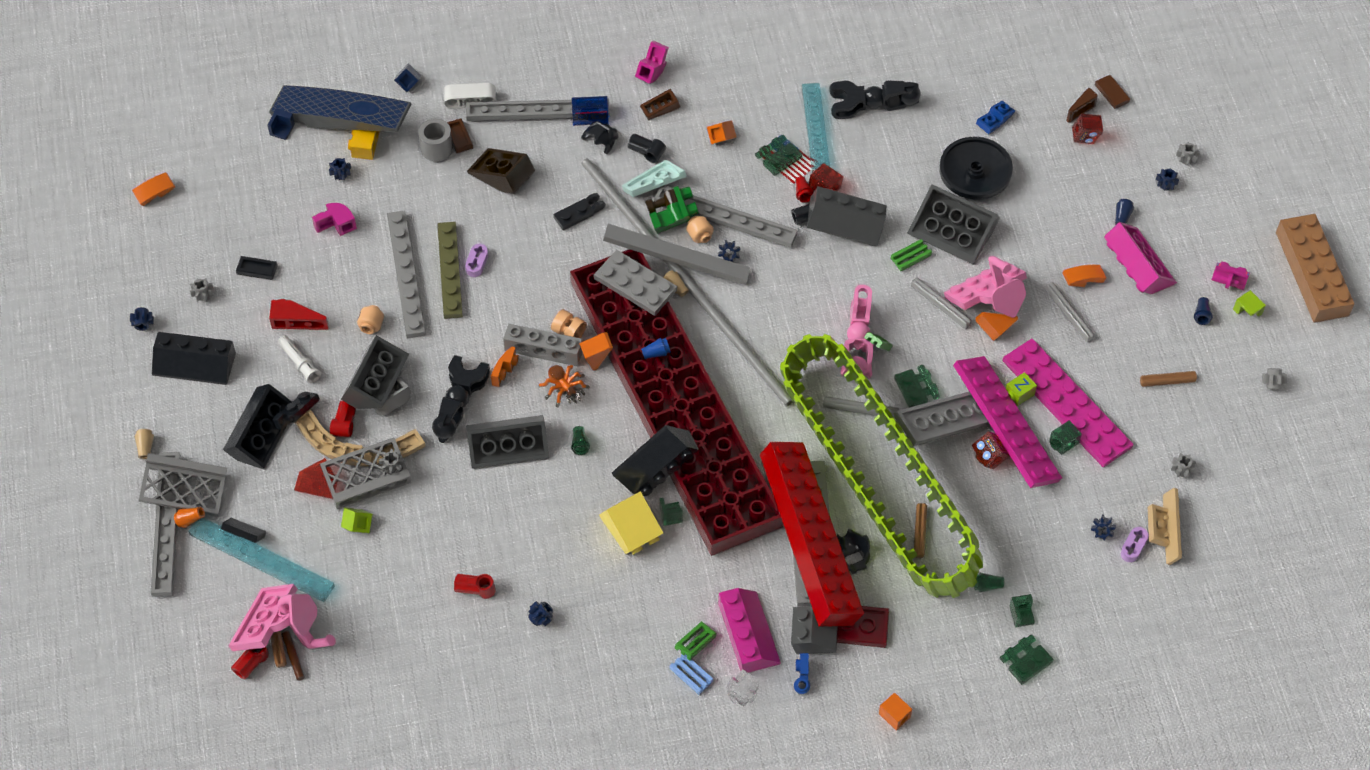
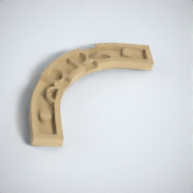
[295,409,426,466]

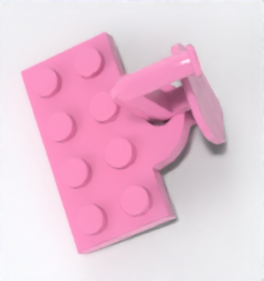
[944,256,1027,318]
[229,584,336,651]

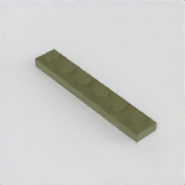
[437,221,463,319]

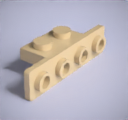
[1147,488,1182,565]

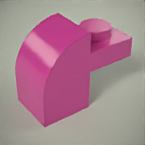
[635,41,669,84]
[312,203,357,236]

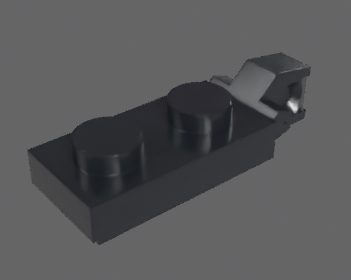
[272,391,320,430]

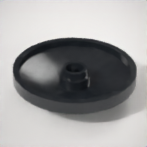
[939,137,1013,200]

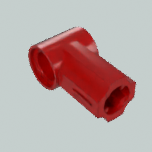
[330,401,356,438]
[454,574,496,599]
[231,646,269,679]

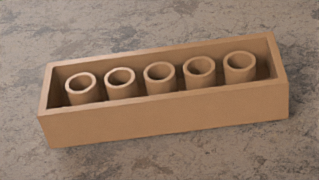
[1276,214,1354,323]

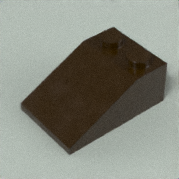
[467,148,535,194]

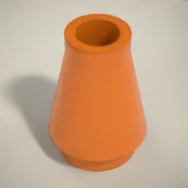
[174,507,205,528]

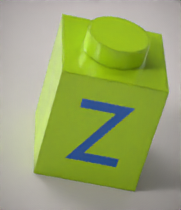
[1006,372,1037,406]

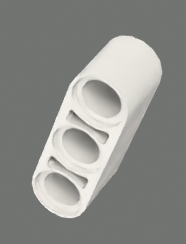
[444,83,496,109]

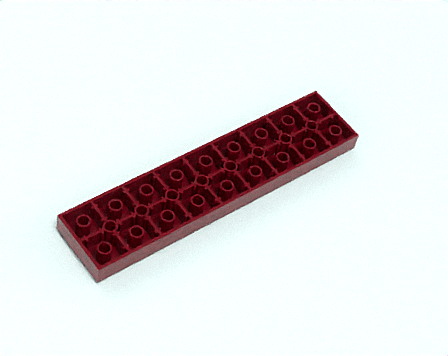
[570,249,783,556]

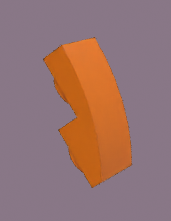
[132,172,175,206]
[1062,264,1107,287]
[491,346,519,387]

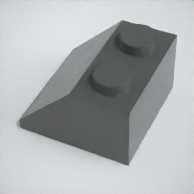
[791,606,838,654]

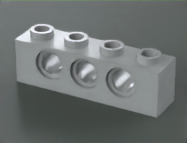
[503,323,582,367]

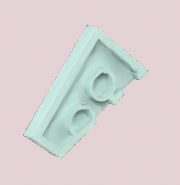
[622,160,687,197]

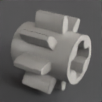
[1176,142,1200,165]
[190,278,214,301]
[1262,368,1287,389]
[379,449,404,475]
[1171,453,1196,478]

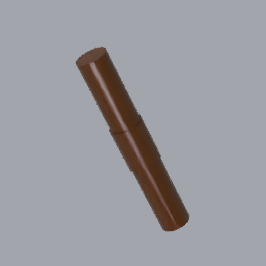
[282,631,305,681]

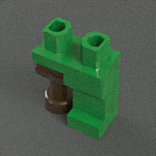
[645,186,699,234]

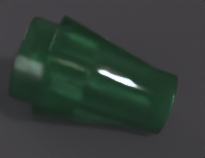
[571,426,590,455]
[974,572,1004,592]

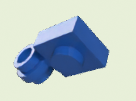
[794,653,810,694]

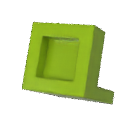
[1233,290,1266,317]
[341,508,373,533]

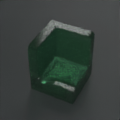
[659,498,683,526]
[1009,594,1035,628]

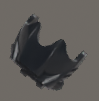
[581,121,619,154]
[837,529,870,574]

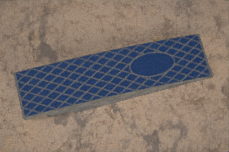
[269,85,412,132]

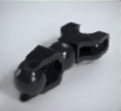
[829,80,921,119]
[432,355,490,443]

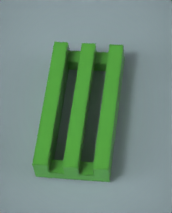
[890,239,932,271]
[864,332,893,351]
[675,621,717,661]

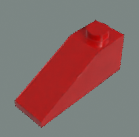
[269,299,329,330]

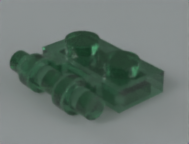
[755,135,802,176]
[894,365,940,408]
[1000,634,1054,685]

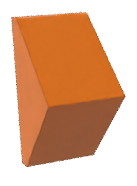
[976,312,1018,341]
[579,332,613,370]

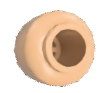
[686,216,714,243]
[357,305,384,334]

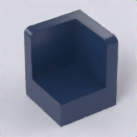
[394,63,421,92]
[267,109,295,140]

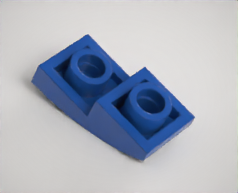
[976,101,1015,134]

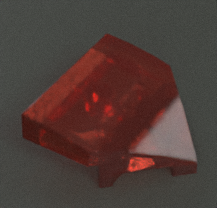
[294,458,338,499]

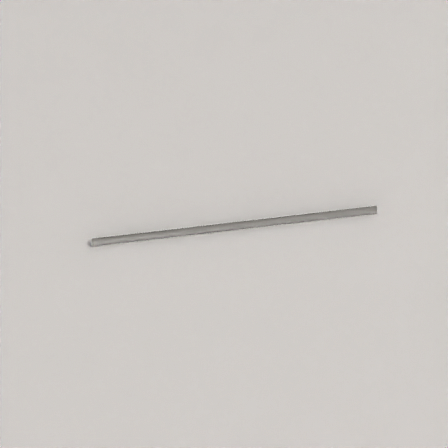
[581,158,793,406]

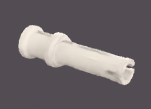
[277,335,321,383]

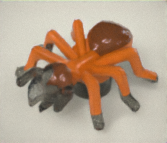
[539,365,590,408]

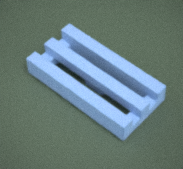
[670,655,713,695]

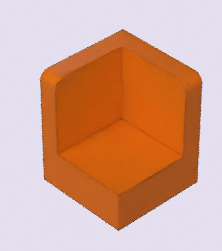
[707,120,736,144]
[879,693,912,730]

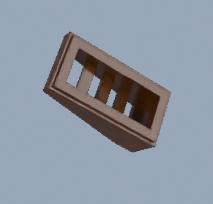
[640,88,681,120]
[1066,88,1098,123]

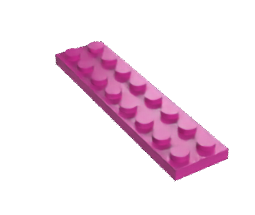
[1002,338,1133,467]
[953,356,1062,488]

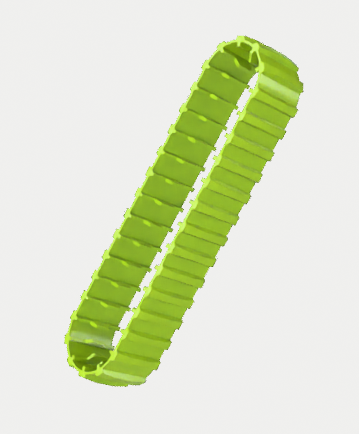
[780,334,983,598]

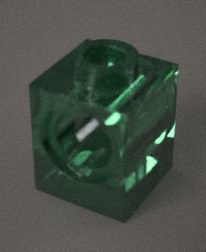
[1049,420,1082,455]

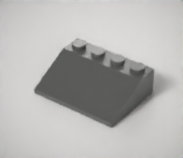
[907,184,1000,264]

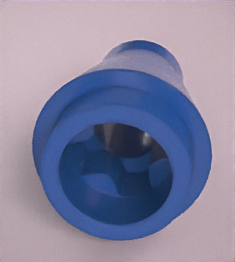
[641,338,671,359]

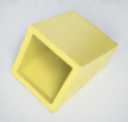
[599,491,663,555]

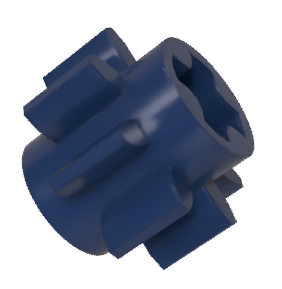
[329,158,351,180]
[1156,168,1179,191]
[718,240,740,262]
[130,307,154,331]
[1091,514,1116,541]
[528,601,553,626]

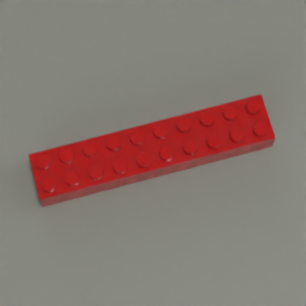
[760,442,864,627]

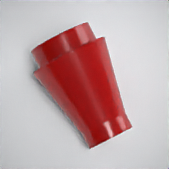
[795,176,814,203]

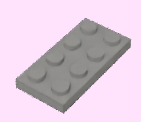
[594,249,677,316]

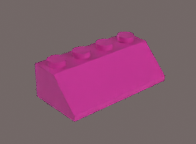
[1104,222,1177,294]
[718,588,781,675]

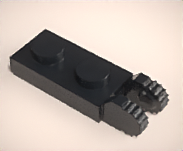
[553,192,606,230]

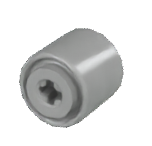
[418,118,453,162]

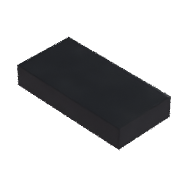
[236,256,278,280]
[221,518,266,543]

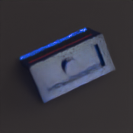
[572,96,609,126]

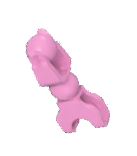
[840,285,873,379]

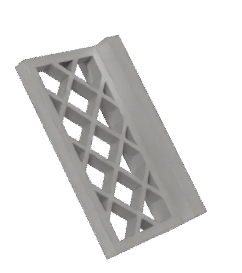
[320,437,411,509]
[138,453,227,516]

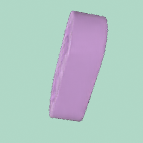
[465,244,488,277]
[1121,527,1148,562]

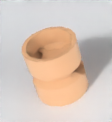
[551,309,587,338]

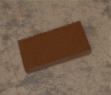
[1095,75,1130,109]
[447,118,473,154]

